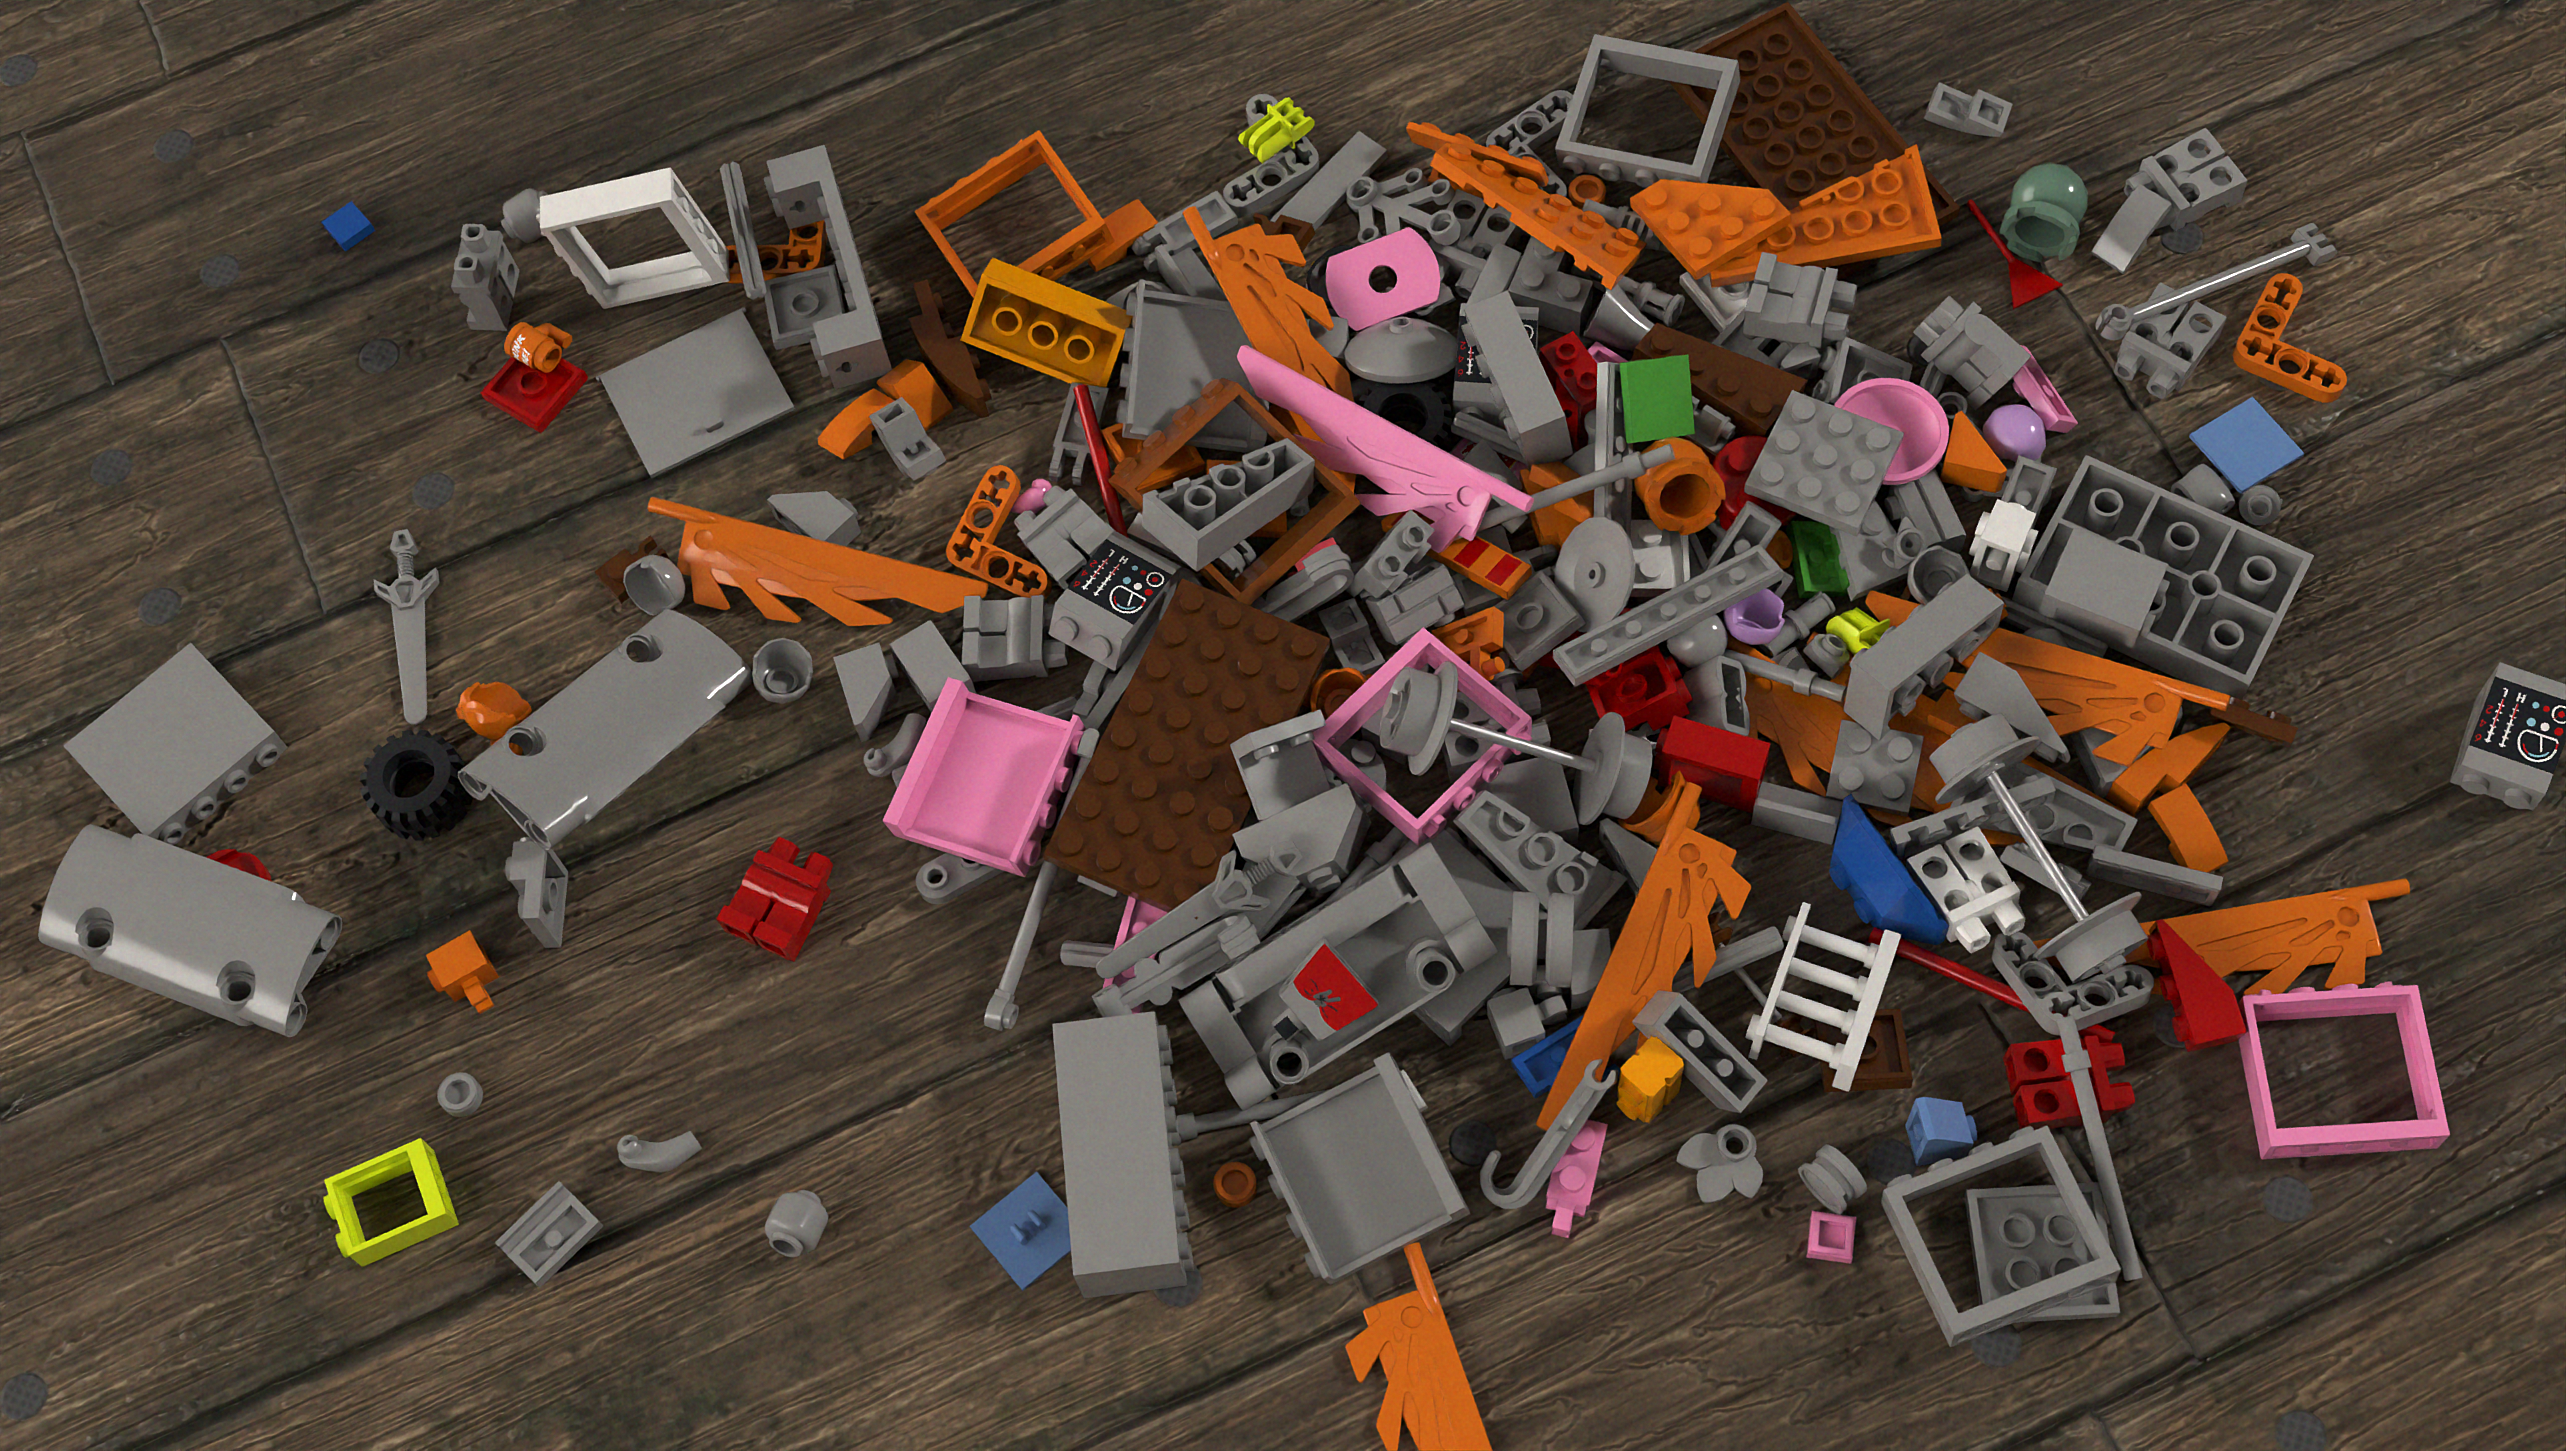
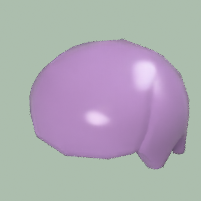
[1983,404,2046,463]
[1722,588,1785,645]

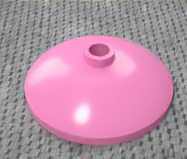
[1834,378,1949,485]

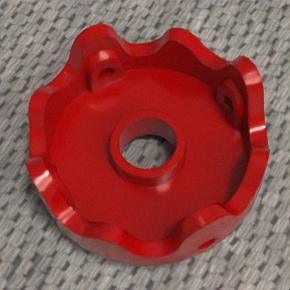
[1710,436,1797,531]

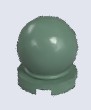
[2000,162,2088,262]

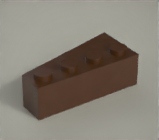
[1631,323,1808,441]

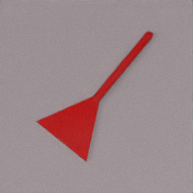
[1967,200,2063,310]

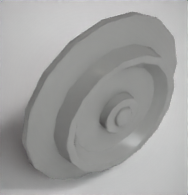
[1554,517,1635,633]

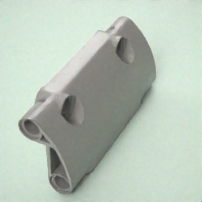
[458,609,753,850]
[38,824,342,1037]
[1179,842,1499,1111]

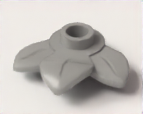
[1677,1124,1763,1203]

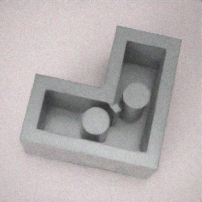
[1508,236,1593,337]

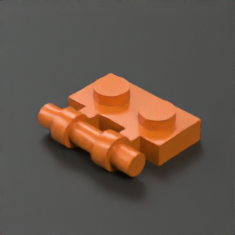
[1432,606,1505,692]

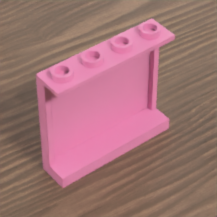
[883,677,1087,877]

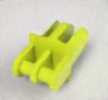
[1238,97,1315,164]
[1826,607,1890,656]

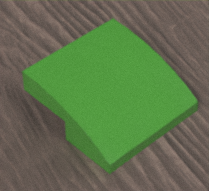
[1620,354,1695,443]
[1786,521,1883,598]

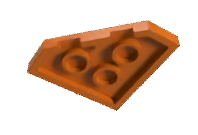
[1630,179,1791,281]

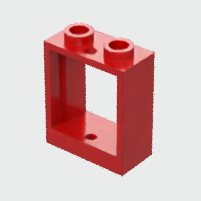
[1539,331,1597,451]
[1653,716,1771,813]

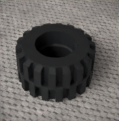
[1358,381,1452,453]
[360,729,473,841]

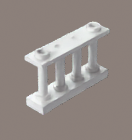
[1745,902,1901,1092]

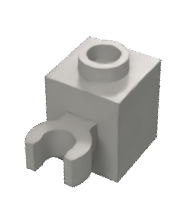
[1487,987,1567,1060]

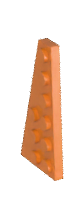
[1430,142,1647,290]
[1709,144,1942,288]

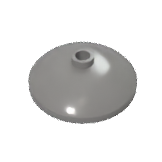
[1344,317,1458,384]

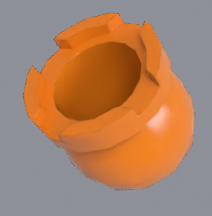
[1634,436,1726,535]

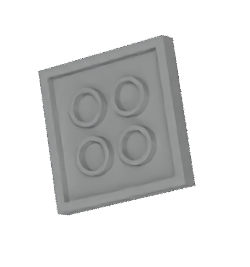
[1744,390,1904,536]
[1964,1182,2120,1323]

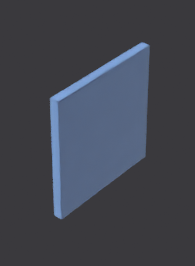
[2189,397,2304,494]
[970,1171,1071,1291]

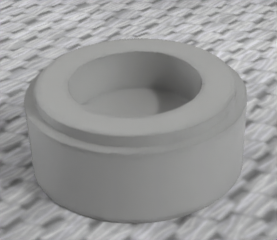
[437,1072,483,1117]

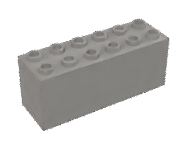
[1052,1011,1194,1298]

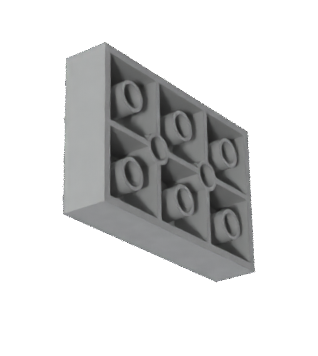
[2012,455,2314,700]

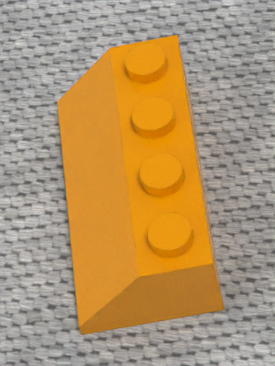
[960,257,1133,388]

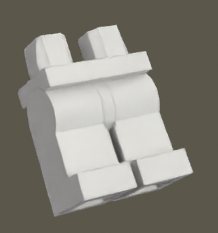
[1906,826,2025,953]

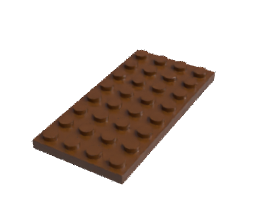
[1669,2,1960,281]
[1043,578,1330,920]

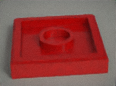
[480,357,589,433]

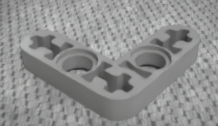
[1486,90,1573,197]
[1223,94,1319,217]
[1992,931,2154,1036]

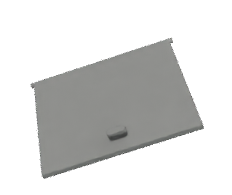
[595,307,795,478]

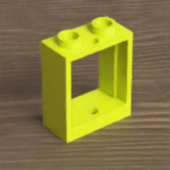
[323,1138,459,1267]

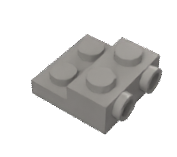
[1812,337,1912,406]
[1345,509,1435,598]
[505,837,568,948]

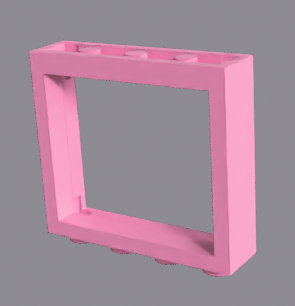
[1313,627,1532,846]
[2238,981,2450,1159]

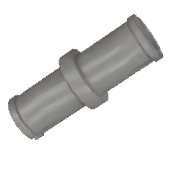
[1759,591,1836,658]

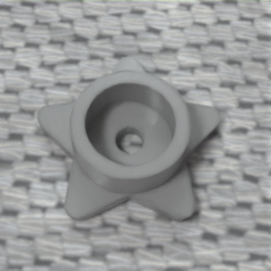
[1882,517,1934,570]

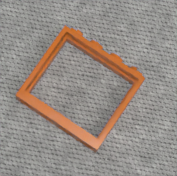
[914,130,1114,300]

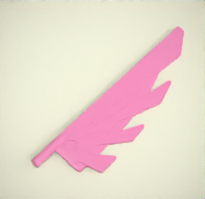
[1237,345,1534,553]

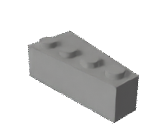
[1461,290,1573,472]
[1843,574,2004,741]

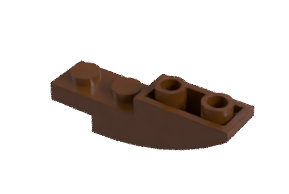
[908,279,992,418]

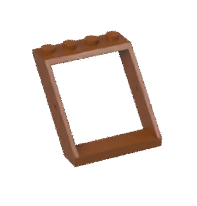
[1108,378,1361,606]

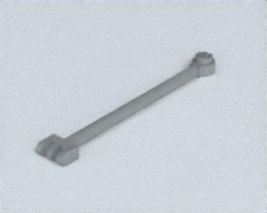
[2095,223,2338,340]
[984,728,1102,1031]

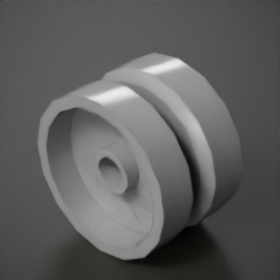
[1507,891,1574,987]

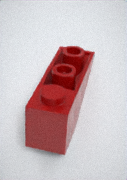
[2146,919,2247,1053]

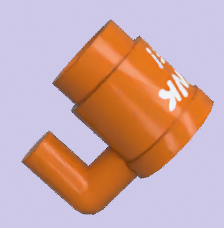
[504,322,572,373]

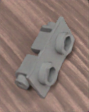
[1684,396,1736,456]

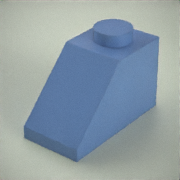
[1905,1097,1977,1166]

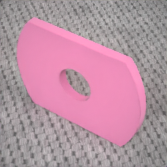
[1326,227,1440,332]

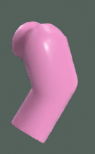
[997,479,1052,514]

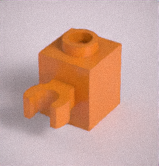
[426,930,499,1014]

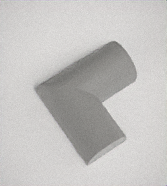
[1703,501,1793,598]

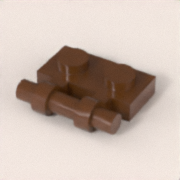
[2209,697,2298,747]

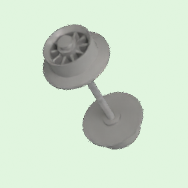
[1380,661,1652,825]
[1929,713,2149,983]

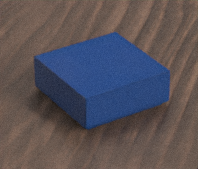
[322,201,375,251]

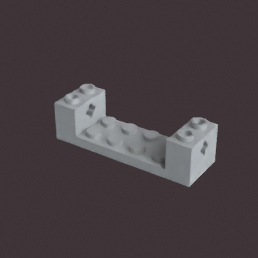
[764,145,892,389]

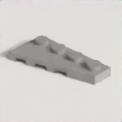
[1890,775,2056,861]

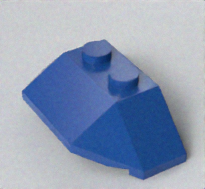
[1829,794,1950,945]

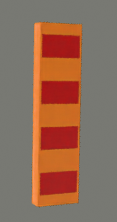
[1381,510,1532,600]

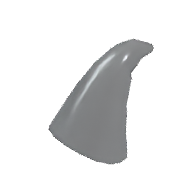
[1583,284,1681,352]

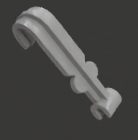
[1250,545,1354,623]
[1092,912,1261,1018]
[1480,1059,1618,1209]

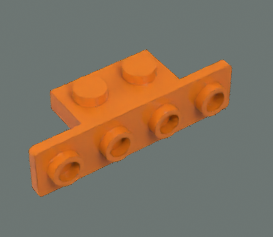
[1406,122,1549,207]

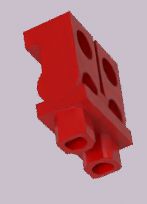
[716,837,833,962]
[2003,1035,2135,1130]

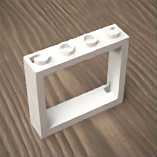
[536,167,730,309]

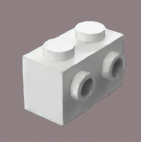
[1969,499,2039,592]

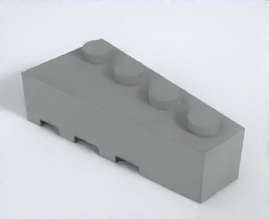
[1142,438,1315,572]

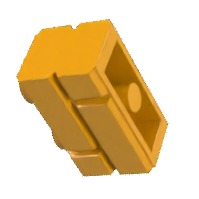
[1616,1036,1684,1123]

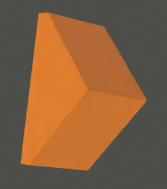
[877,359,954,431]
[1940,411,2007,493]

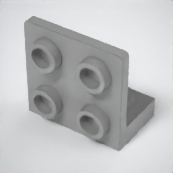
[1230,710,1331,821]

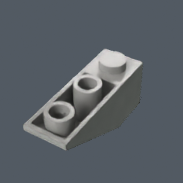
[1954,652,2070,763]

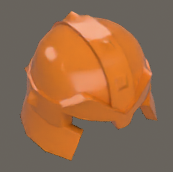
[1617,770,1701,846]

